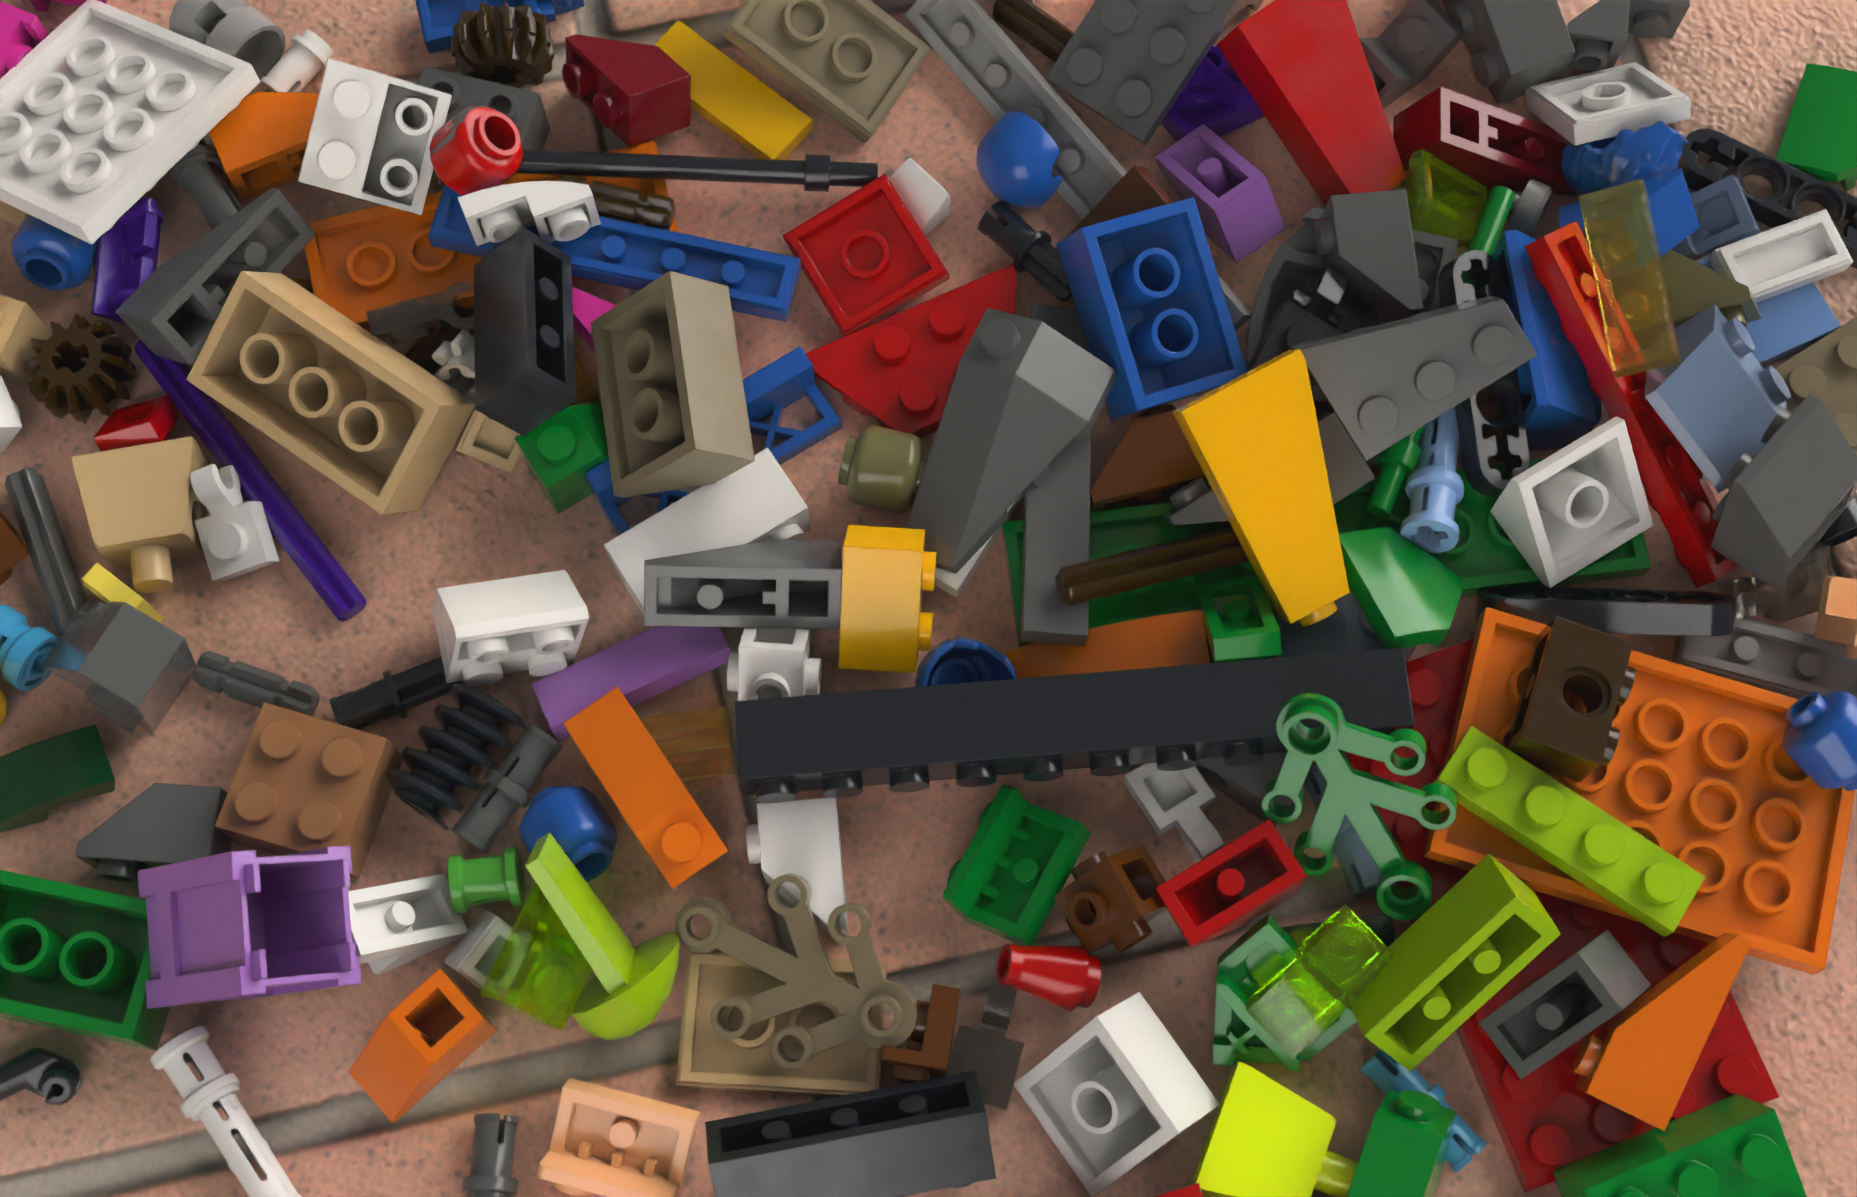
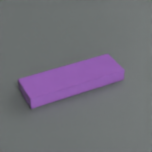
[531,626,731,742]

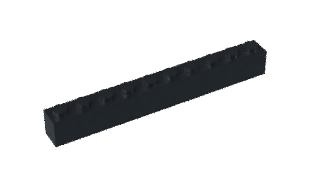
[735,648,1415,803]

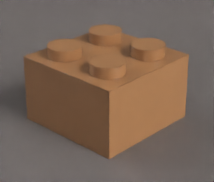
[215,702,403,879]

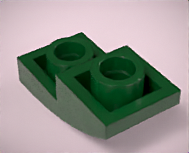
[0,724,115,833]

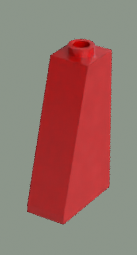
[1217,0,1407,207]

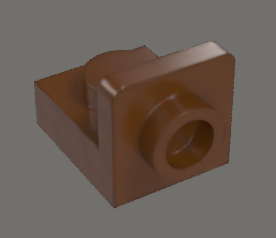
[879,984,960,1084]

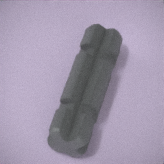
[193,651,320,716]

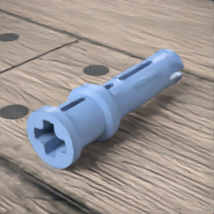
[1400,407,1464,553]

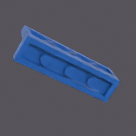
[584,346,842,535]

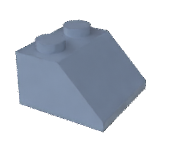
[1644,304,1791,493]

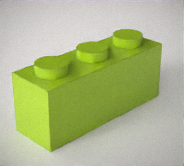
[1343,854,1561,1071]

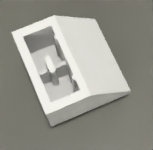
[298,58,452,215]
[432,570,589,687]

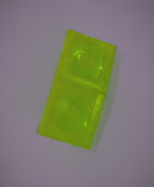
[1246,904,1393,1058]

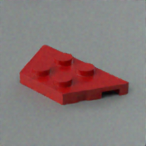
[805,264,1017,438]

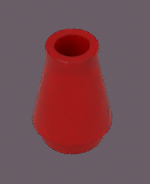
[996,943,1101,1012]

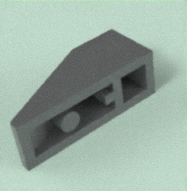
[115,188,316,365]
[644,539,842,629]

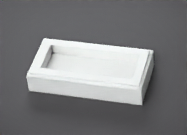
[1709,209,1854,303]

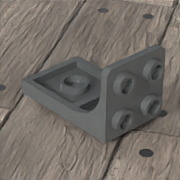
[1045,0,1263,145]

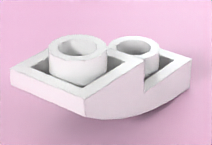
[457,181,601,246]

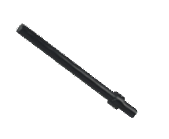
[514,149,878,192]

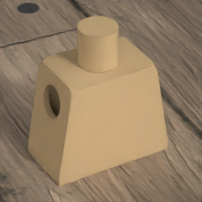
[71,436,210,593]

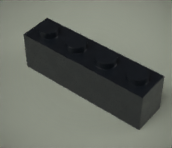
[705,1070,996,1197]

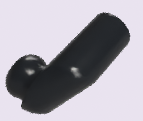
[0,1047,82,1105]

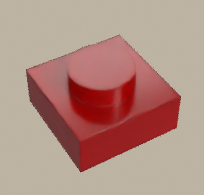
[93,395,180,451]

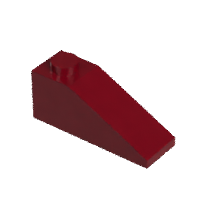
[1393,86,1576,196]

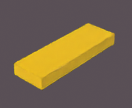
[653,20,813,160]

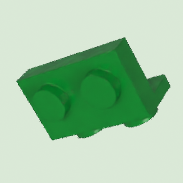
[943,784,1091,946]

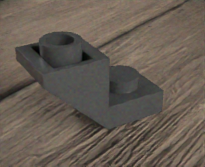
[1359,0,1466,109]
[1567,0,1690,72]

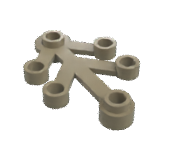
[675,873,917,1069]

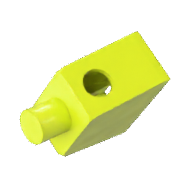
[1190,1062,1358,1197]

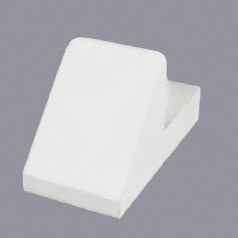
[348,873,468,974]

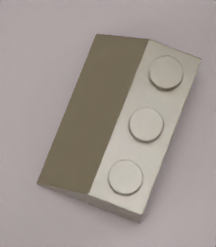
[591,271,755,498]

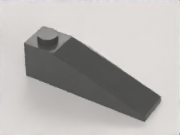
[906,308,1118,574]

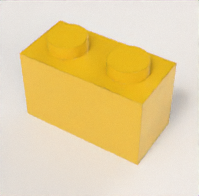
[838,525,937,673]

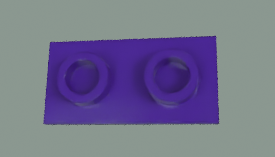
[91,197,163,325]

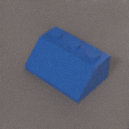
[1056,197,1246,421]
[1479,230,1601,451]

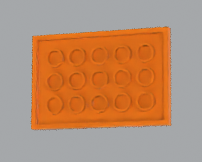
[1423,607,1856,975]

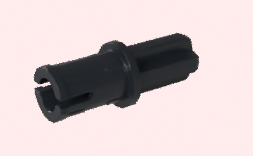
[978,201,1073,302]
[329,656,462,730]

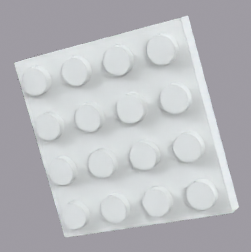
[0,0,260,245]

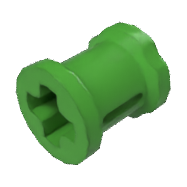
[448,846,525,915]

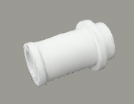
[259,29,334,93]

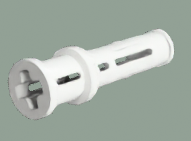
[150,1026,302,1197]

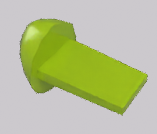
[525,832,679,1040]

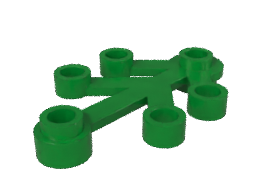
[1261,693,1457,921]

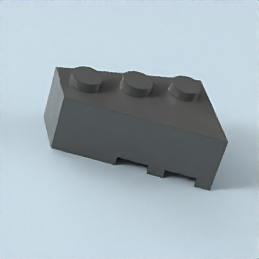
[1441,0,1575,105]
[1291,296,1537,461]
[41,601,196,733]

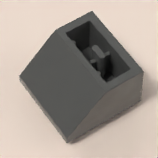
[1710,393,1857,590]

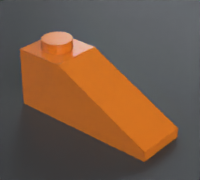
[209,92,319,202]
[563,686,728,889]
[1572,933,1753,1131]

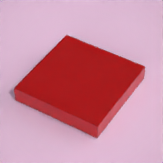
[782,173,950,337]

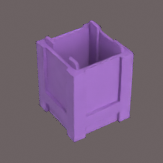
[138,846,361,1009]

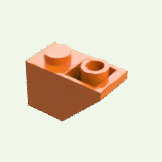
[348,968,497,1123]

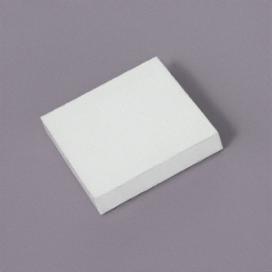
[1525,62,1691,146]

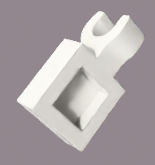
[190,464,279,581]
[1123,763,1225,863]

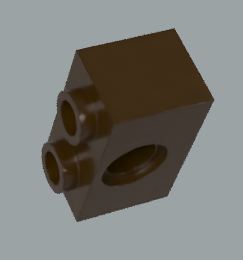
[1506,616,1636,782]

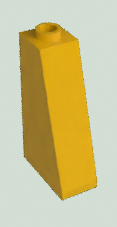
[1172,349,1350,627]

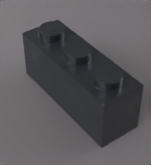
[474,227,576,436]

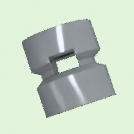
[169,0,285,80]

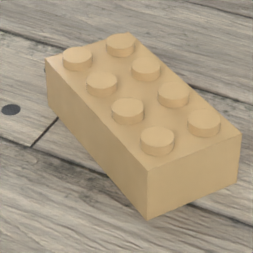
[186,271,475,515]

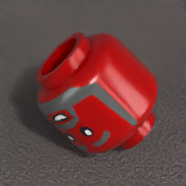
[429,105,523,195]

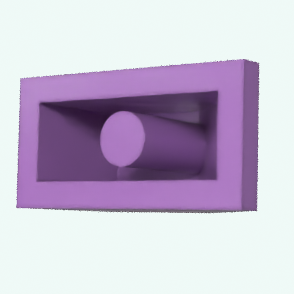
[1154,124,1286,263]

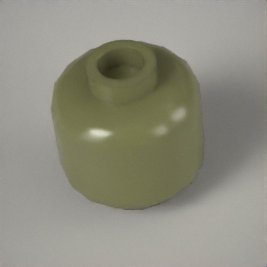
[838,425,928,514]

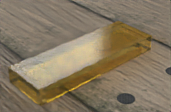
[1579,179,1682,378]

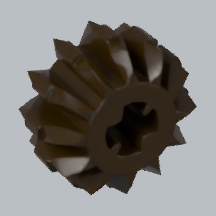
[451,1,554,89]
[22,314,138,424]

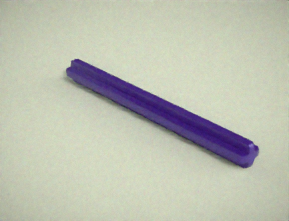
[134,339,366,622]

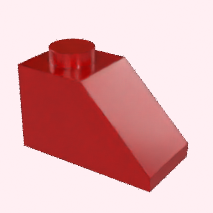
[1155,819,1307,948]

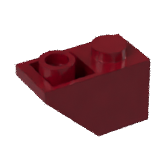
[562,34,691,147]

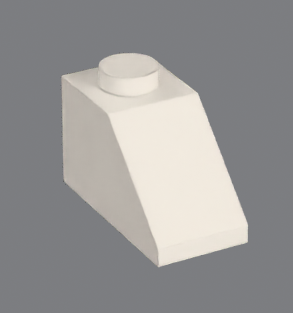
[746,797,849,937]

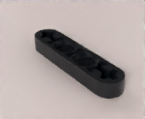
[1677,128,1857,268]
[1438,250,1530,497]
[1476,586,1736,636]

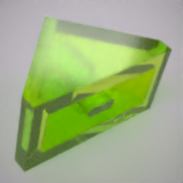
[1398,149,1491,247]

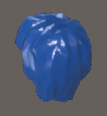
[1561,121,1689,199]

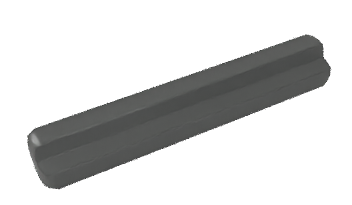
[5,468,87,636]

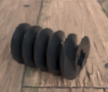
[385,684,526,831]

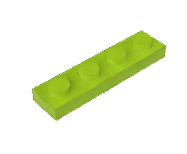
[1433,726,1705,937]

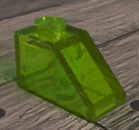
[479,883,592,1031]

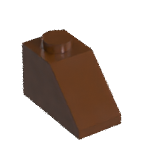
[1090,404,1209,512]

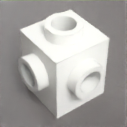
[727,628,822,701]

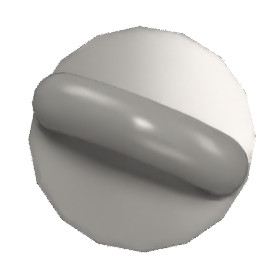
[1507,179,1553,237]

